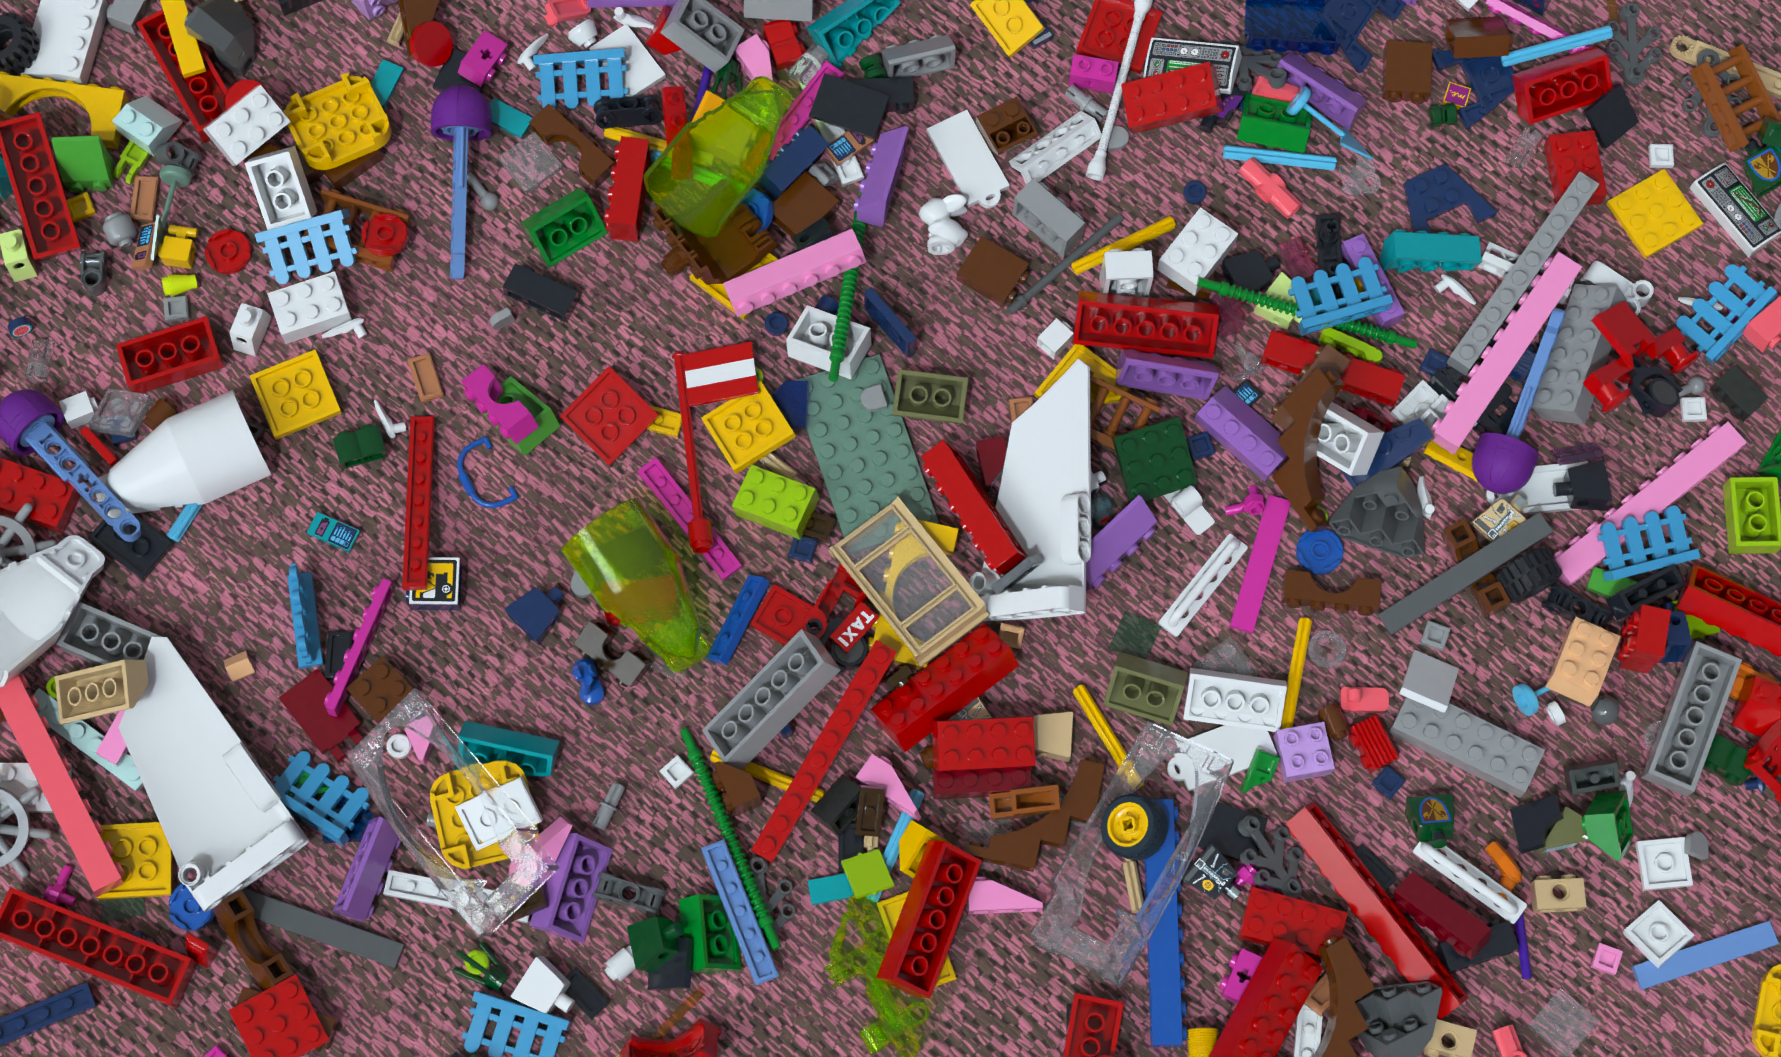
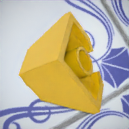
[899,820,960,878]

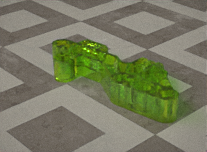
[824,895,929,1057]

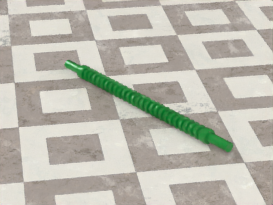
[828,192,867,382]
[1196,277,1418,349]
[680,728,782,951]

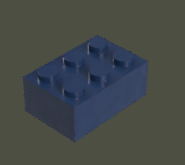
[756,125,830,201]

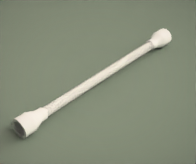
[1086,0,1153,181]

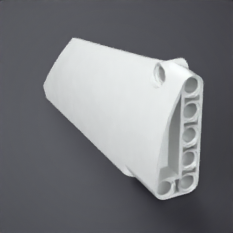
[969,359,1091,621]
[118,637,309,912]

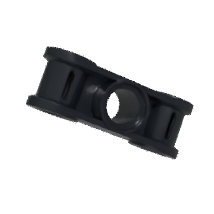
[593,95,662,129]
[1541,583,1614,629]

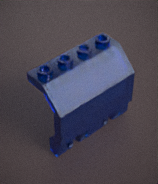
[1244,0,1340,55]

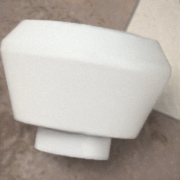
[568,19,598,48]

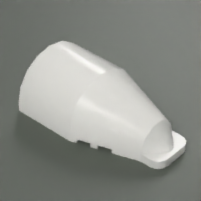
[95,390,271,518]
[0,535,105,687]

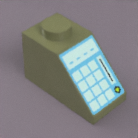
[1537,806,1588,853]

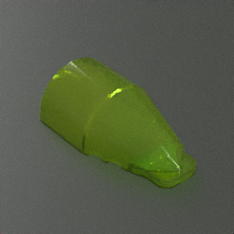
[644,76,792,237]
[561,498,709,673]

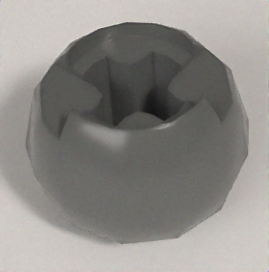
[1591,695,1620,726]

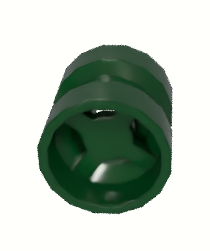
[859,54,887,79]
[1429,102,1457,127]

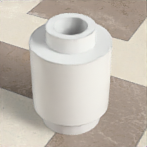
[604,945,635,982]

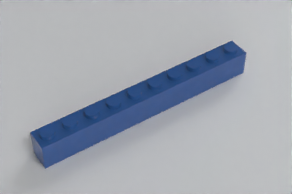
[1144,799,1187,1048]

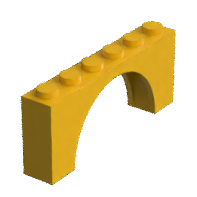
[0,71,129,150]
[867,519,959,670]

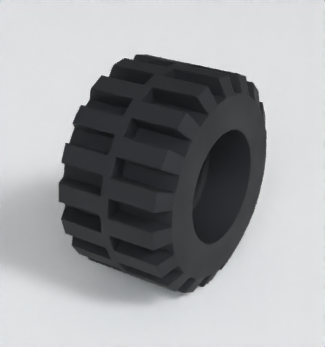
[0,12,39,76]
[1496,548,1563,603]

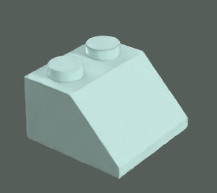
[112,96,183,156]

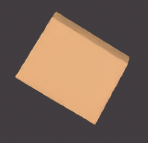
[999,623,1025,649]
[223,651,255,682]

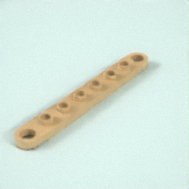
[1669,35,1781,100]

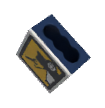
[406,557,463,610]

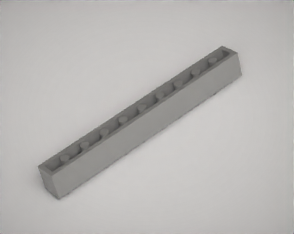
[1447,172,1599,376]

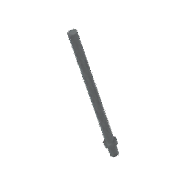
[1006,213,1124,315]

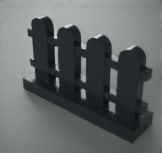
[1428,360,1528,436]

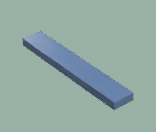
[701,839,779,986]
[1631,921,1779,991]

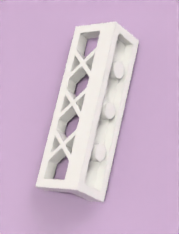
[1009,111,1102,184]
[1478,242,1575,305]

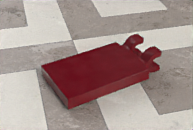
[279,668,366,763]

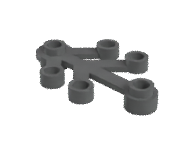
[1605,3,1662,85]
[1217,40,1287,91]
[1680,49,1742,138]
[1238,816,1303,899]
[748,857,795,951]

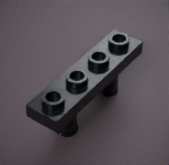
[1314,214,1344,300]

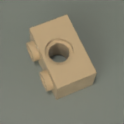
[1530,874,1587,913]
[1423,1019,1477,1057]

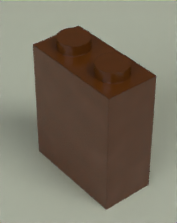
[1445,17,1513,59]
[1382,40,1432,104]
[772,171,839,239]
[956,236,1030,308]

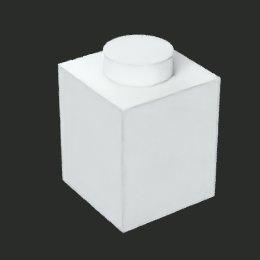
[1037,318,1074,360]
[59,391,100,429]

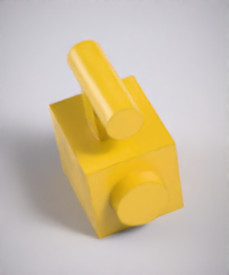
[158,225,198,269]

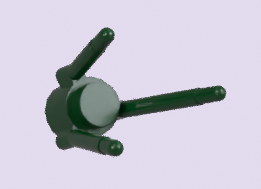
[711,60,744,111]
[453,942,509,992]

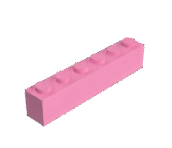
[723,229,866,317]

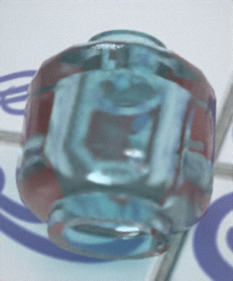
[1091,493,1113,528]

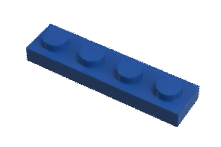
[706,575,770,665]

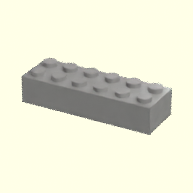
[1532,284,1627,424]
[702,629,841,770]
[1641,641,1742,797]
[1388,697,1545,798]

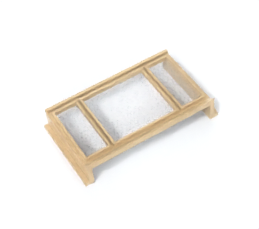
[829,496,990,668]

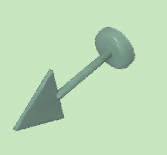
[150,165,192,260]

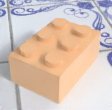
[1545,617,1621,707]

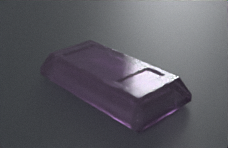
[1550,442,1603,466]

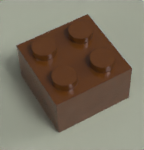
[346,656,418,729]

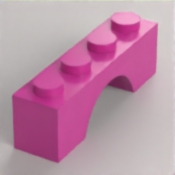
[461,364,539,444]

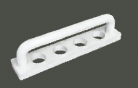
[1159,534,1248,637]
[1413,841,1527,924]

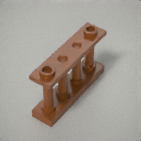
[1689,44,1781,152]
[303,189,412,273]
[1090,371,1161,451]

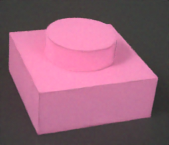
[1590,943,1623,976]

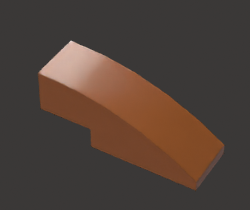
[989,785,1061,821]

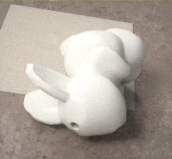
[918,194,968,255]

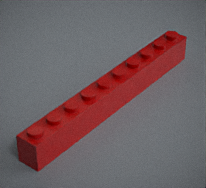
[751,640,897,864]
[1285,802,1469,1020]

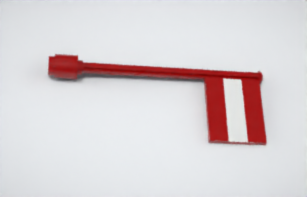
[672,342,759,554]

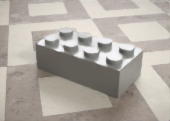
[57,602,162,666]

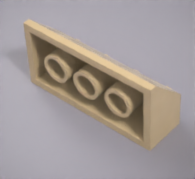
[55,659,149,725]

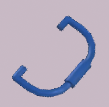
[457,436,519,508]

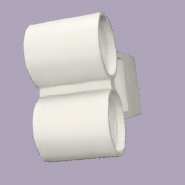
[1580,261,1654,316]

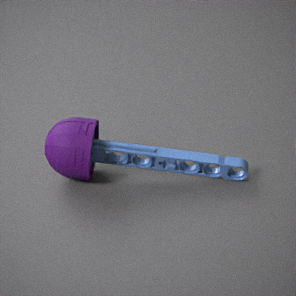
[431,85,492,280]
[1472,308,1566,494]
[0,389,141,542]

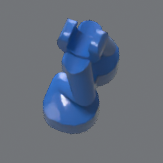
[572,658,605,705]

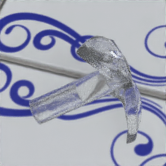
[1230,342,1268,381]

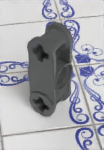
[592,872,667,916]

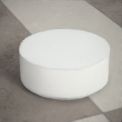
[1546,701,1566,726]
[387,734,412,759]

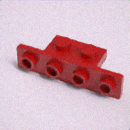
[661,86,693,180]

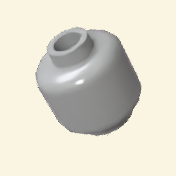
[102,212,137,248]

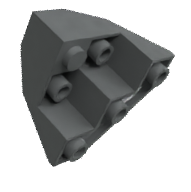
[184,0,257,77]
[1329,466,1426,559]
[1355,981,1442,1057]

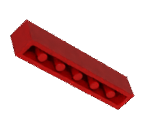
[1260,330,1405,408]

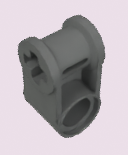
[155,142,203,179]
[80,250,108,296]

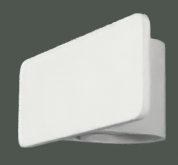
[1163,485,1215,535]

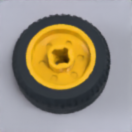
[1100,794,1168,860]

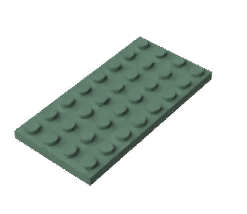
[791,354,939,555]

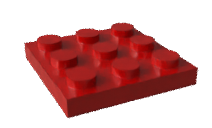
[1076,0,1162,74]
[560,366,660,466]
[228,974,330,1057]

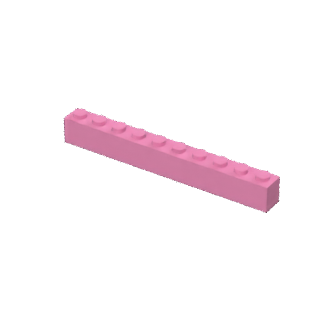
[1431,252,1582,455]
[1553,422,1747,588]

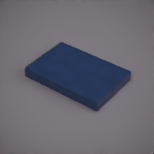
[864,287,916,358]

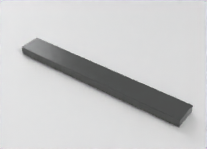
[1378,512,1553,636]
[242,889,405,969]

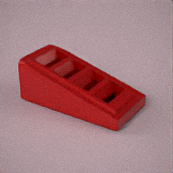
[185,933,218,968]

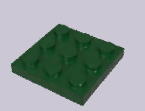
[1111,416,1198,503]

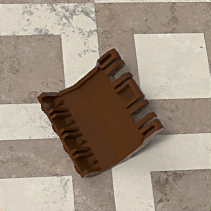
[651,180,778,285]

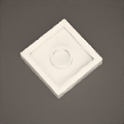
[1635,837,1693,891]
[1623,900,1694,968]

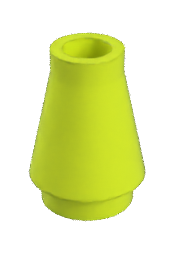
[162,274,197,297]

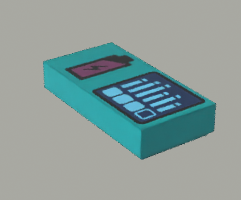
[306,512,361,553]

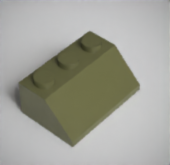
[892,369,968,424]
[1103,652,1188,726]

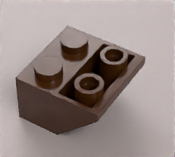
[976,97,1039,155]
[712,761,762,817]

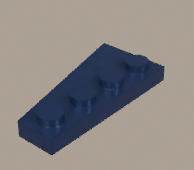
[1341,418,1435,489]

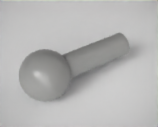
[467,172,499,210]
[1679,376,1706,397]

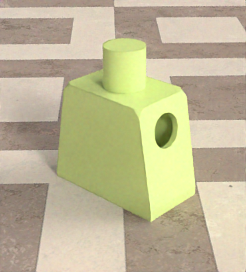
[0,229,38,282]
[1253,272,1302,329]

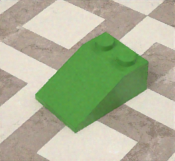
[52,136,114,193]
[476,376,560,456]

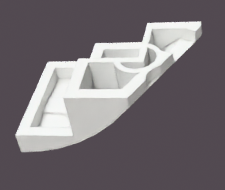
[1390,380,1477,434]

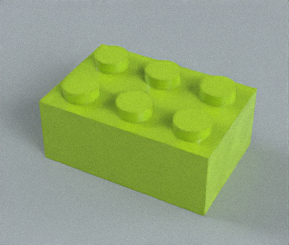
[732,464,820,540]
[1723,477,1781,554]

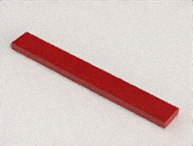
[402,416,435,590]

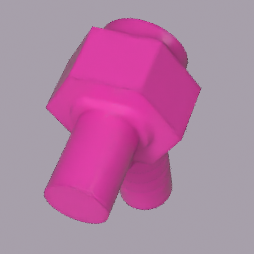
[1225,486,1265,516]
[1233,863,1275,892]
[44,865,77,907]

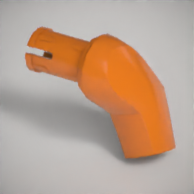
[1485,841,1522,900]

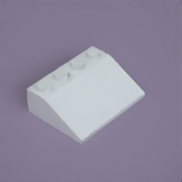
[18,0,109,85]

